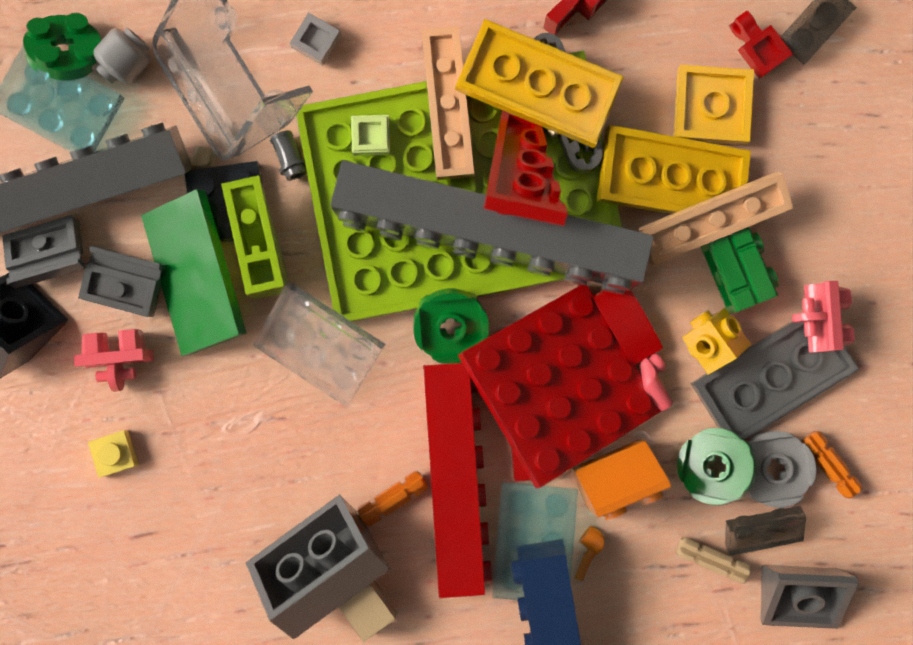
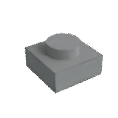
[290,12,342,66]

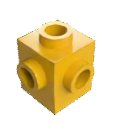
[682,307,751,375]

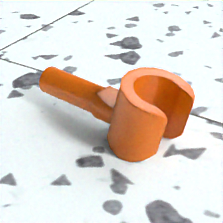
[574,526,605,582]

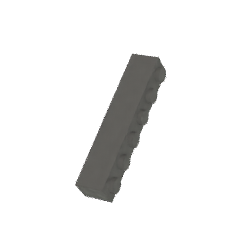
[0,122,193,233]

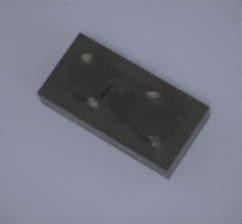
[781,0,857,65]
[725,506,806,556]

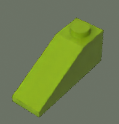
[222,175,290,300]

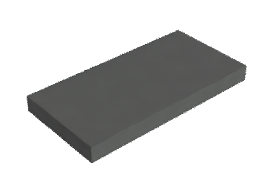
[690,321,860,440]

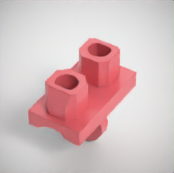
[792,281,855,353]
[74,329,154,392]

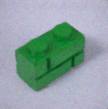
[700,227,779,314]

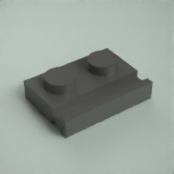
[2,215,85,289]
[78,246,166,317]

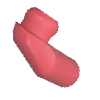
[639,353,673,411]

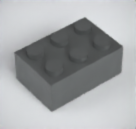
[246,494,390,639]

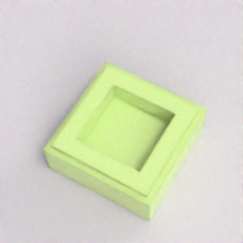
[351,115,390,156]

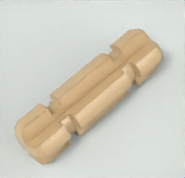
[676,537,751,584]

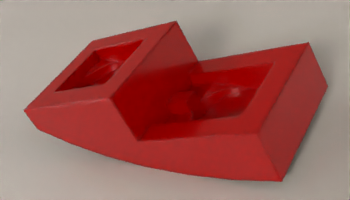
[543,0,607,35]
[591,290,663,366]

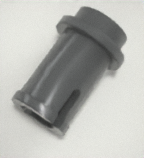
[270,130,307,181]

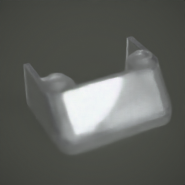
[152,0,313,160]

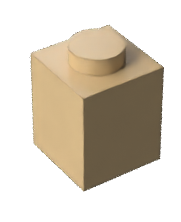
[339,581,397,643]

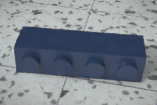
[511,539,581,645]

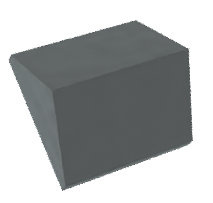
[761,565,859,629]

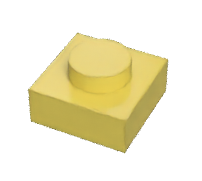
[88,430,139,478]

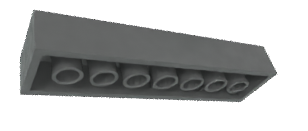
[330,160,654,294]

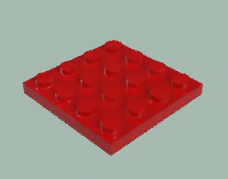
[458,285,662,489]

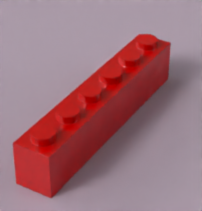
[423,363,492,598]

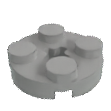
[747,431,816,508]

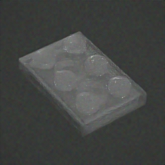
[253,282,386,407]

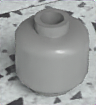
[93,27,150,84]

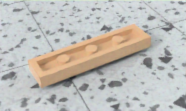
[421,26,474,181]
[638,172,793,265]

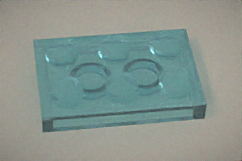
[0,46,125,152]
[492,482,578,600]

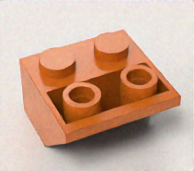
[571,440,671,520]

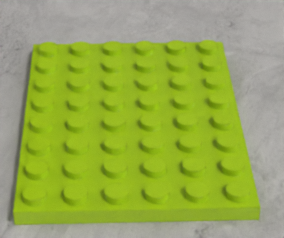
[295,50,622,325]

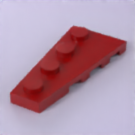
[483,110,568,226]

